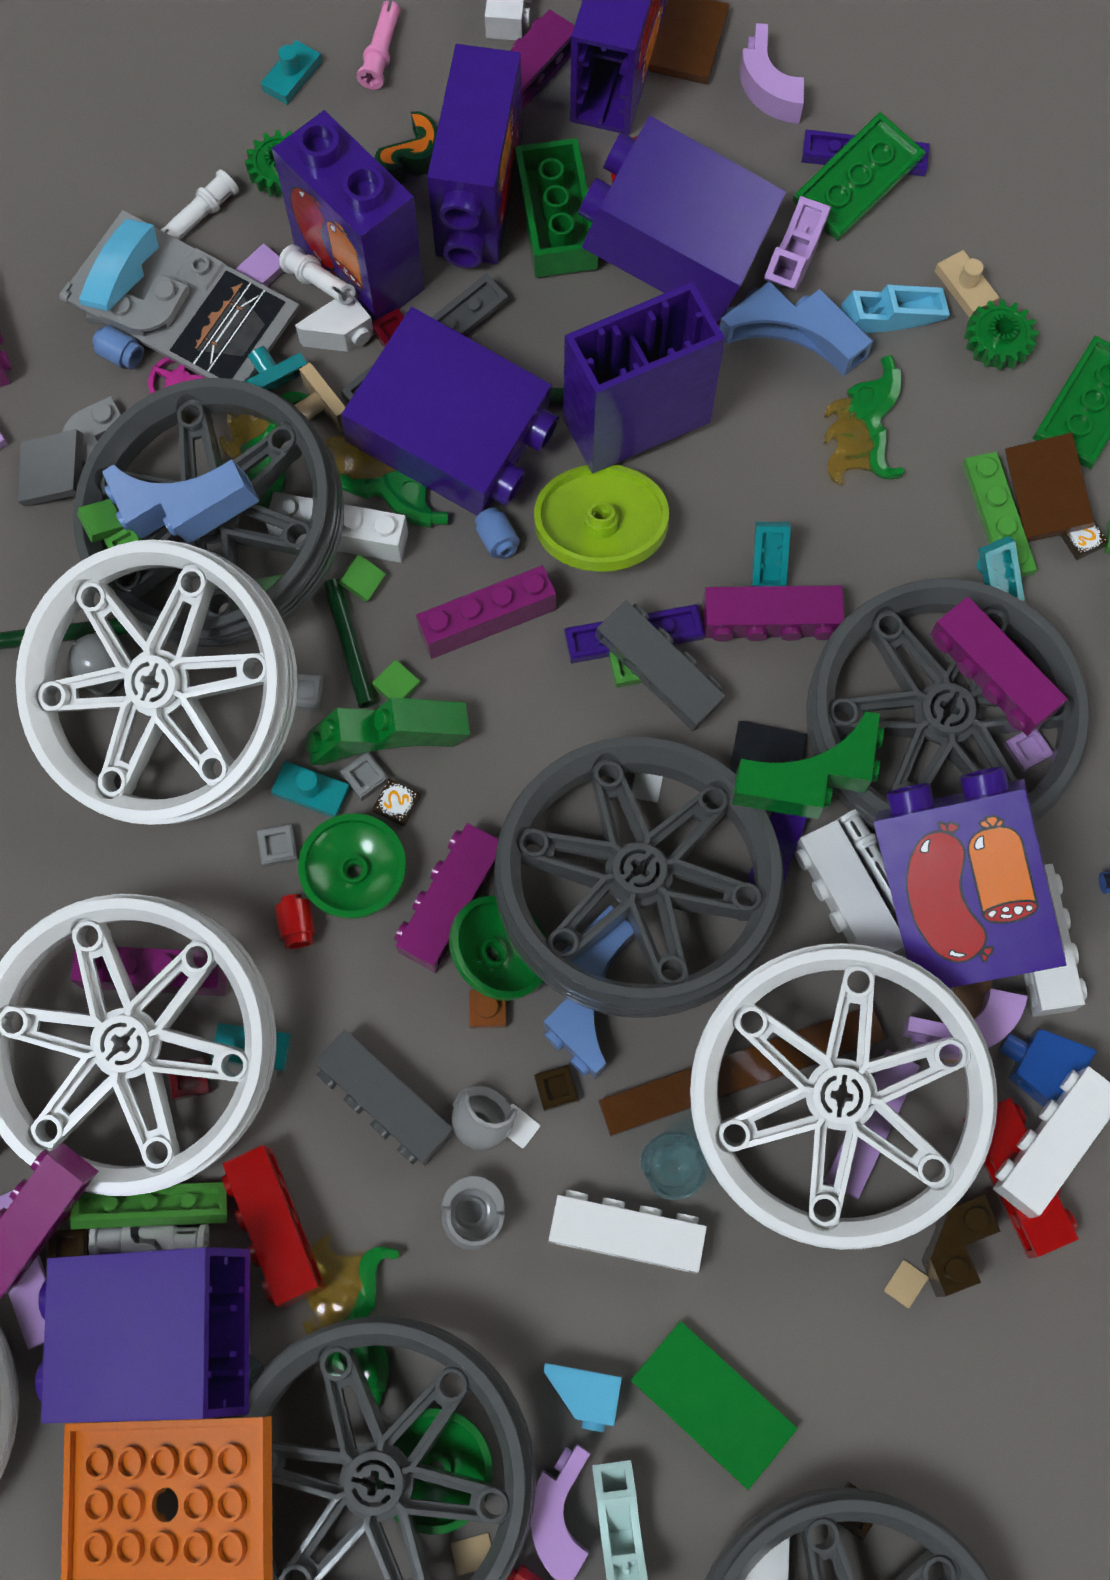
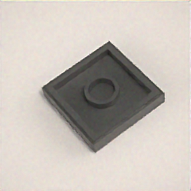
[17,429,84,507]

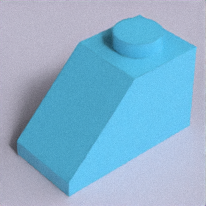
[544,1363,622,1432]

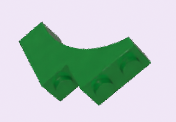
[306,697,470,766]
[732,711,884,819]

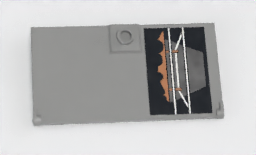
[59,210,300,382]

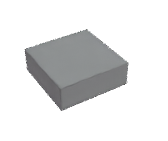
[295,673,324,712]
[340,752,389,801]
[257,824,298,867]

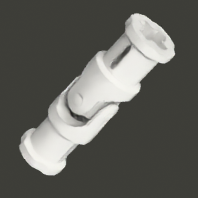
[88,1224,209,1255]

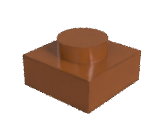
[469,990,506,1029]

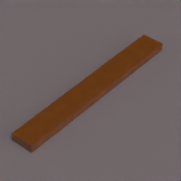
[598,1008,886,1137]

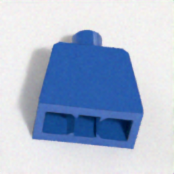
[998,1029,1096,1107]

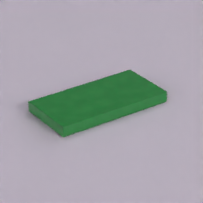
[792,112,926,242]
[1032,335,1110,470]
[630,1321,798,1490]

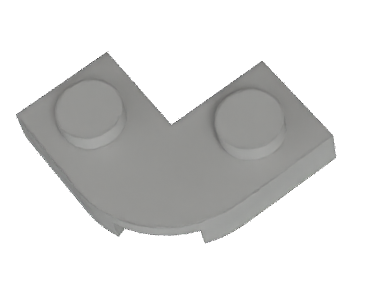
[99,274,190,336]
[62,396,121,473]

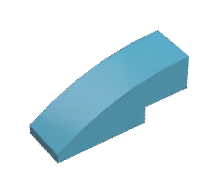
[79,219,159,311]
[841,285,950,333]

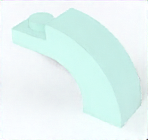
[592,1460,648,1580]

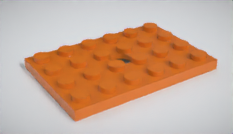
[61,1416,273,1580]

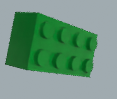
[515,138,598,278]

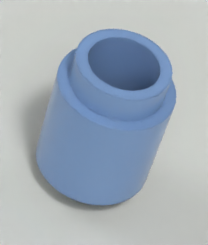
[93,325,144,370]
[475,507,520,559]

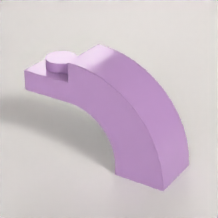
[740,23,804,124]
[764,196,831,291]
[902,989,1028,1060]
[531,1443,590,1580]

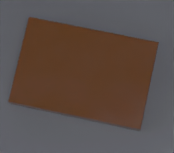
[648,0,730,84]
[1005,432,1094,542]

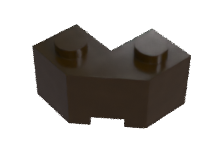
[921,1195,1001,1297]

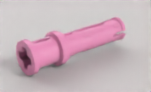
[356,1,401,90]

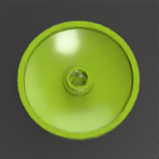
[534,464,669,572]

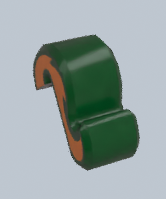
[375,111,438,184]

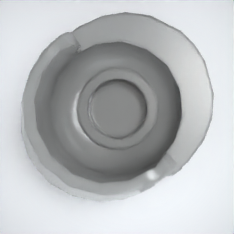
[67,633,129,696]
[452,1086,518,1151]
[441,1176,505,1250]

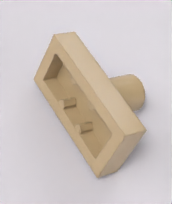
[935,250,1000,318]
[294,362,346,432]

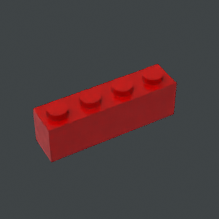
[962,1097,1079,1259]
[222,1145,327,1308]

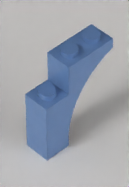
[720,281,873,376]
[102,459,259,544]
[543,905,635,1079]

